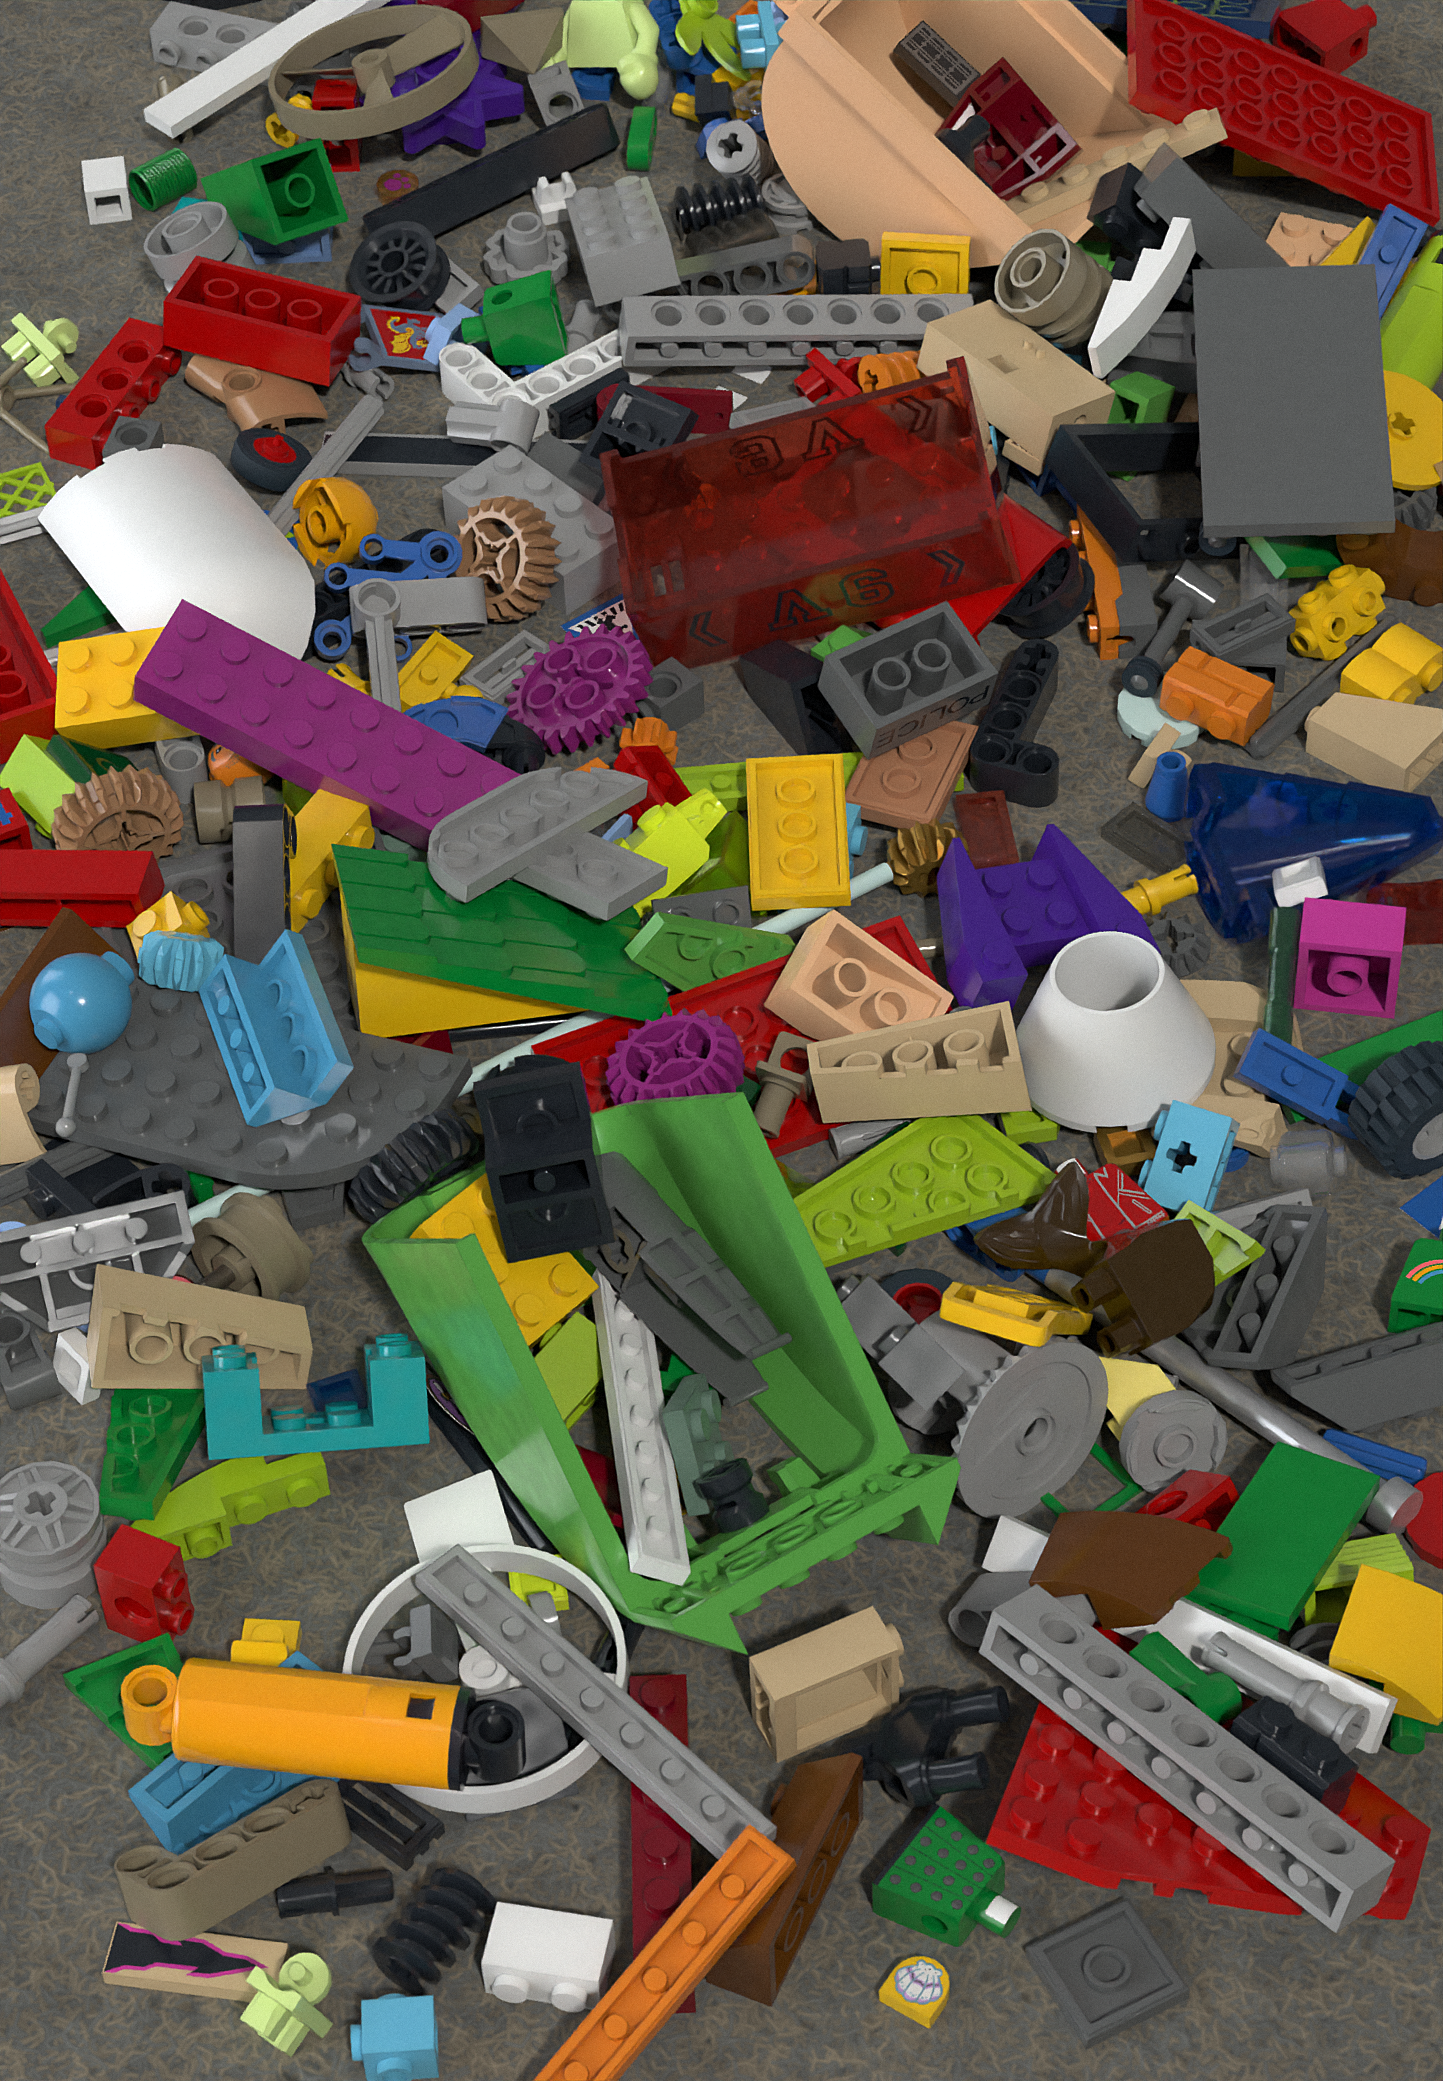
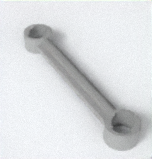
[353,578,402,713]

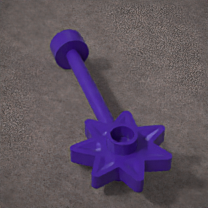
[360,4,525,154]

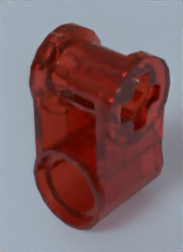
[1365,879,1443,946]

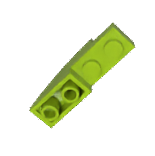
[130,1452,330,1561]

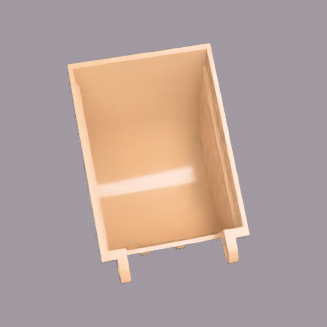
[761,0,1176,268]

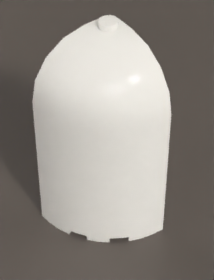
[38,444,315,660]

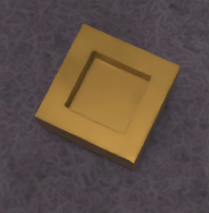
[1094,1126,1156,1176]

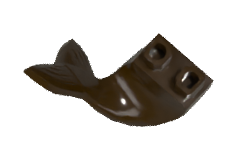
[973,1161,1215,1358]

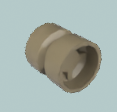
[194,775,266,844]

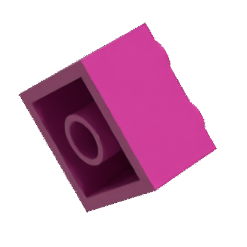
[1293,897,1406,1019]

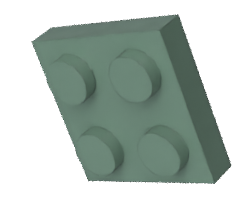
[662,1373,734,1517]

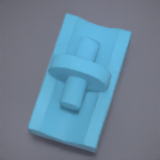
[736,0,786,72]

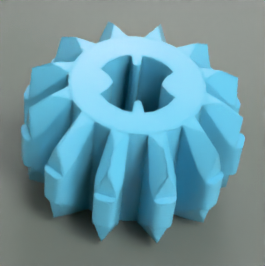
[137,930,224,992]

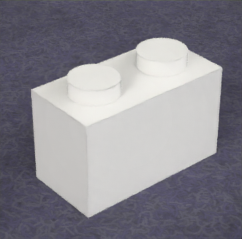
[481,1902,616,2012]

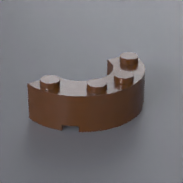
[1336,517,1443,606]

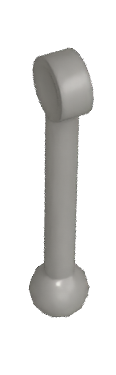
[55,1053,89,1138]

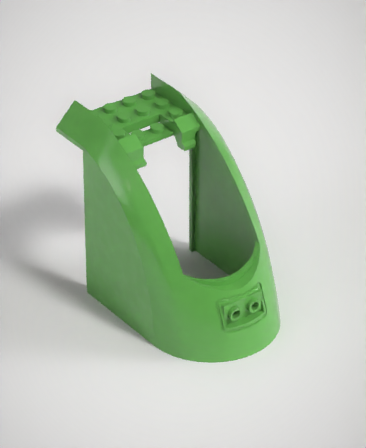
[362,1092,961,1655]

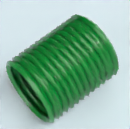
[128,148,198,212]

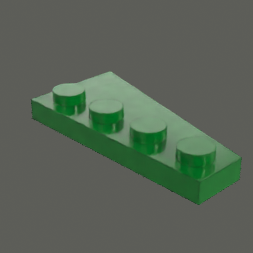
[99,1389,206,1521]

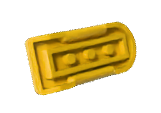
[939,1282,1093,1347]

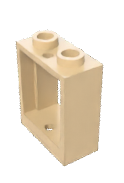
[749,1606,904,1763]

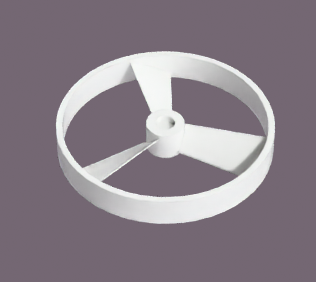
[343,1544,630,1814]

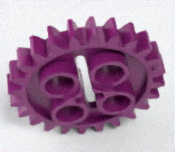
[506,624,654,754]

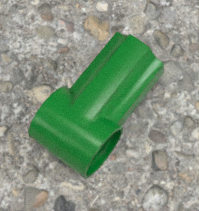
[1129,1631,1242,1726]

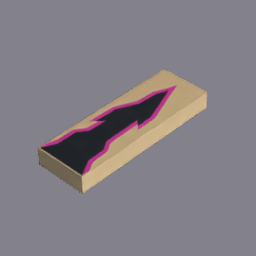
[102,1922,290,2002]

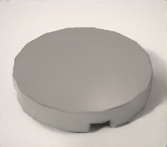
[1119,1390,1228,1495]

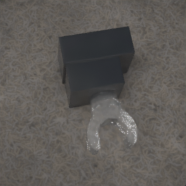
[695,74,763,128]

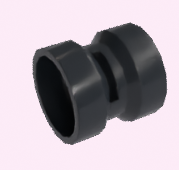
[696,1458,770,1534]

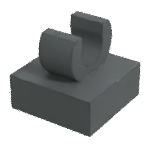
[393,1603,459,1684]

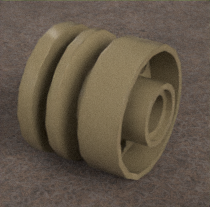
[994,229,1113,348]

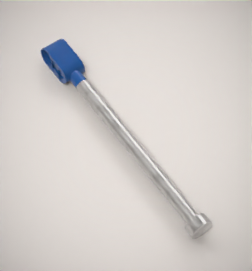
[945,1207,1423,1537]

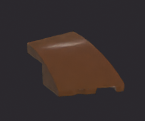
[1028,1511,1233,1630]

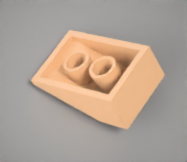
[764,909,954,1041]

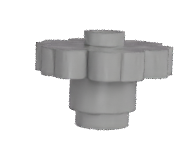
[483,212,571,284]

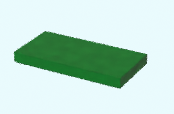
[1188,1441,1380,1631]

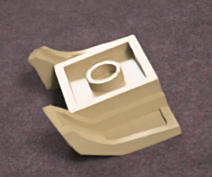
[1151,979,1304,1158]

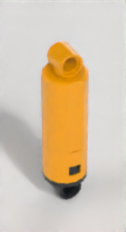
[121,1658,527,1791]

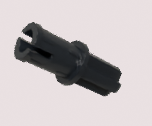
[276,1869,395,1919]

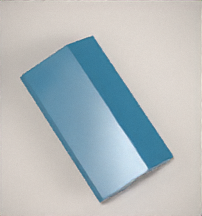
[198,929,354,1127]
[128,1650,341,1856]

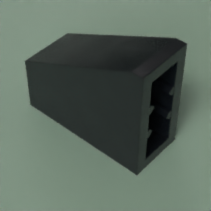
[739,639,853,756]

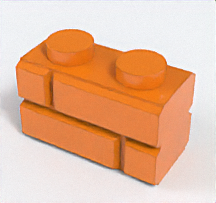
[1159,646,1274,747]

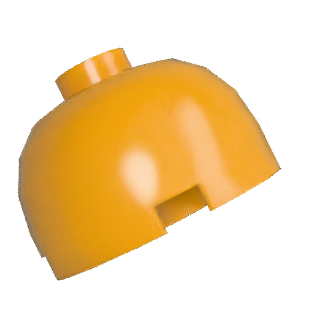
[292,477,378,569]

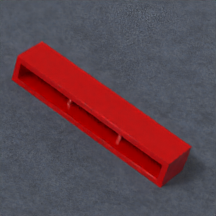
[0,849,165,928]

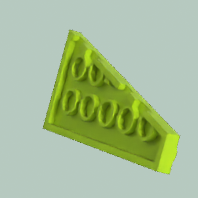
[793,1114,1056,1268]

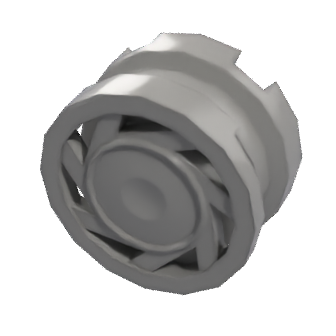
[762,173,820,235]

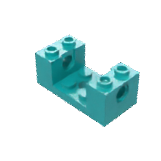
[201,1333,430,1460]

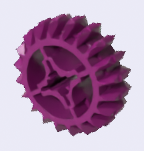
[605,1008,746,1106]

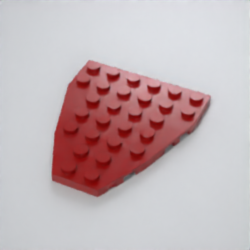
[986,1622,1431,1920]

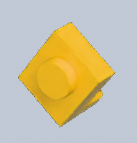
[126,891,210,959]

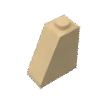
[1304,692,1443,802]

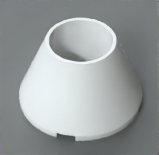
[1016,931,1216,1133]

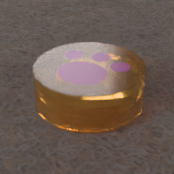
[376,170,419,205]

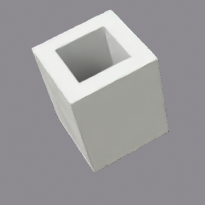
[81,156,132,225]

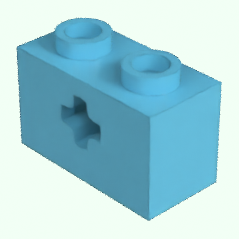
[1138,1100,1240,1213]

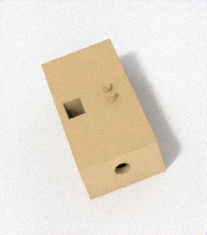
[916,300,1116,461]

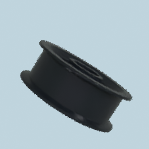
[349,221,451,312]
[999,543,1095,638]

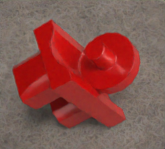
[793,347,863,421]

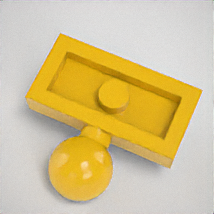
[398,630,484,713]

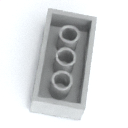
[564,176,681,307]
[442,445,635,616]

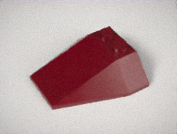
[936,57,1084,201]

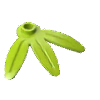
[675,0,751,81]

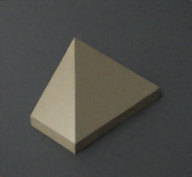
[480,7,564,75]

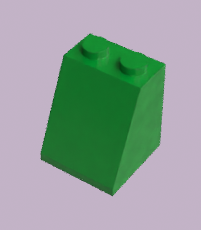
[201,137,349,245]

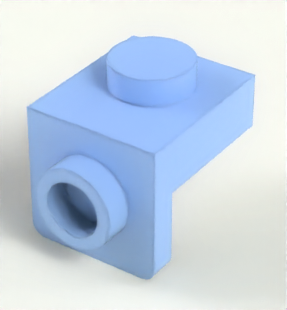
[423,303,489,366]

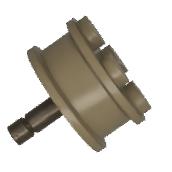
[191,1192,314,1301]

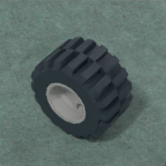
[1347,1040,1443,1179]

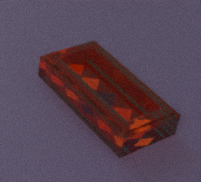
[956,790,1019,869]

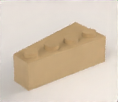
[806,1001,1032,1123]
[86,1264,313,1389]

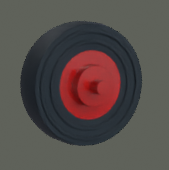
[230,428,312,492]

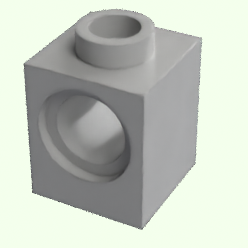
[527,60,584,126]

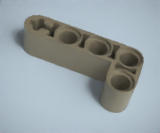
[114,1779,352,1941]

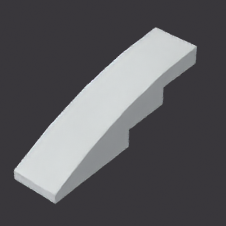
[1088,217,1196,379]

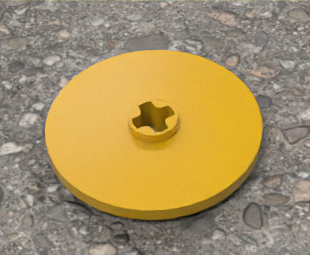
[1383,370,1443,491]

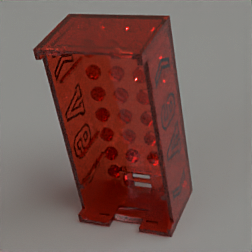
[599,356,1022,668]

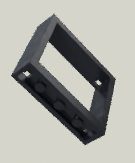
[1045,422,1259,563]

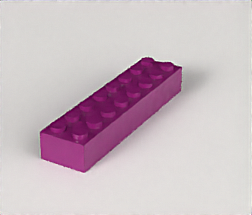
[133,599,521,853]

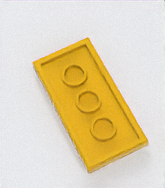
[746,753,851,911]

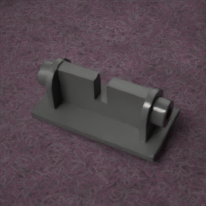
[645,885,752,928]

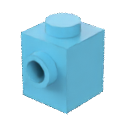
[351,1994,439,2081]

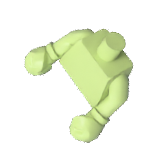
[538,0,660,100]

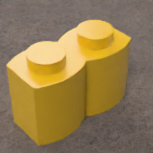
[1339,622,1443,705]

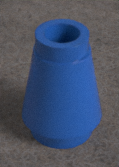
[1145,752,1193,822]

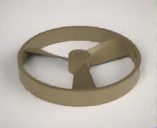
[268,4,479,140]

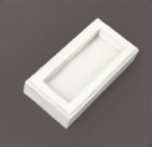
[1272,856,1328,910]

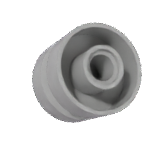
[144,202,258,294]

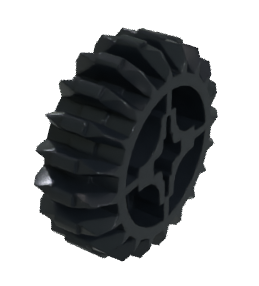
[348,1108,480,1225]

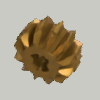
[886,818,970,898]

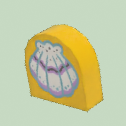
[879,1956,949,2029]

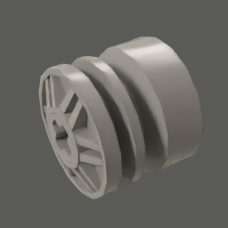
[0,1461,110,1609]

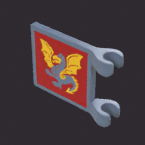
[348,303,444,372]

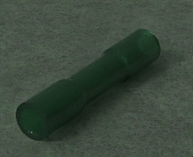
[1262,906,1301,1045]

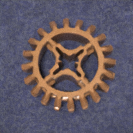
[449,495,563,622]
[51,764,184,863]

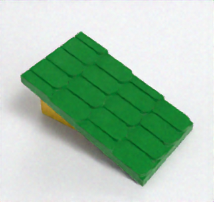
[331,844,672,1038]

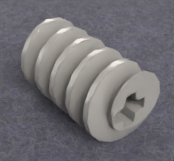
[706,119,775,186]

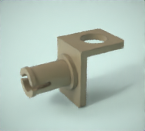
[753,1031,814,1139]

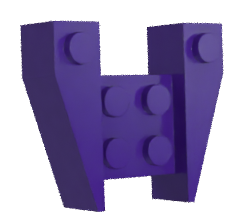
[937,823,1161,1012]

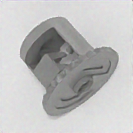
[888,1310,1108,1519]

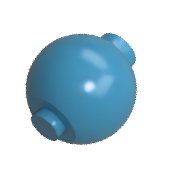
[29,951,135,1054]

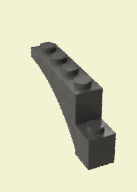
[835,1272,965,1411]

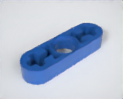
[649,0,703,70]

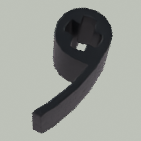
[91,1163,199,1209]

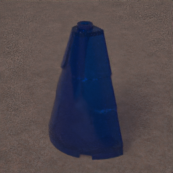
[1183,762,1443,944]

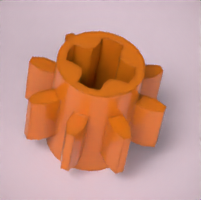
[619,717,678,765]

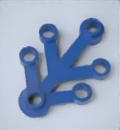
[313,531,462,664]

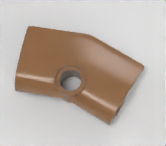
[185,354,328,434]

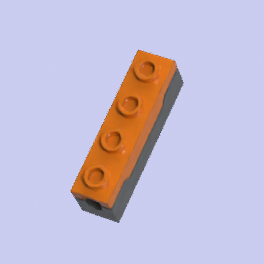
[1069,497,1158,660]

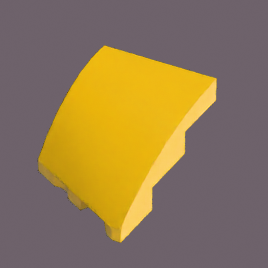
[1328,1564,1443,1725]

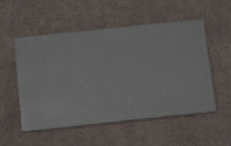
[1192,264,1395,539]

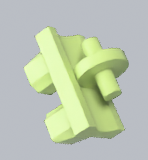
[1,312,79,387]
[240,1953,333,2057]

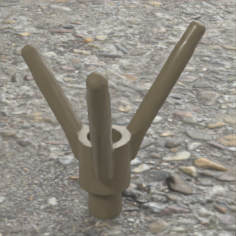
[0,357,77,455]

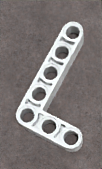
[439,329,671,439]

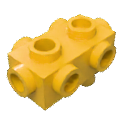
[1288,565,1386,661]

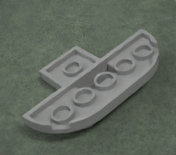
[427,767,668,921]

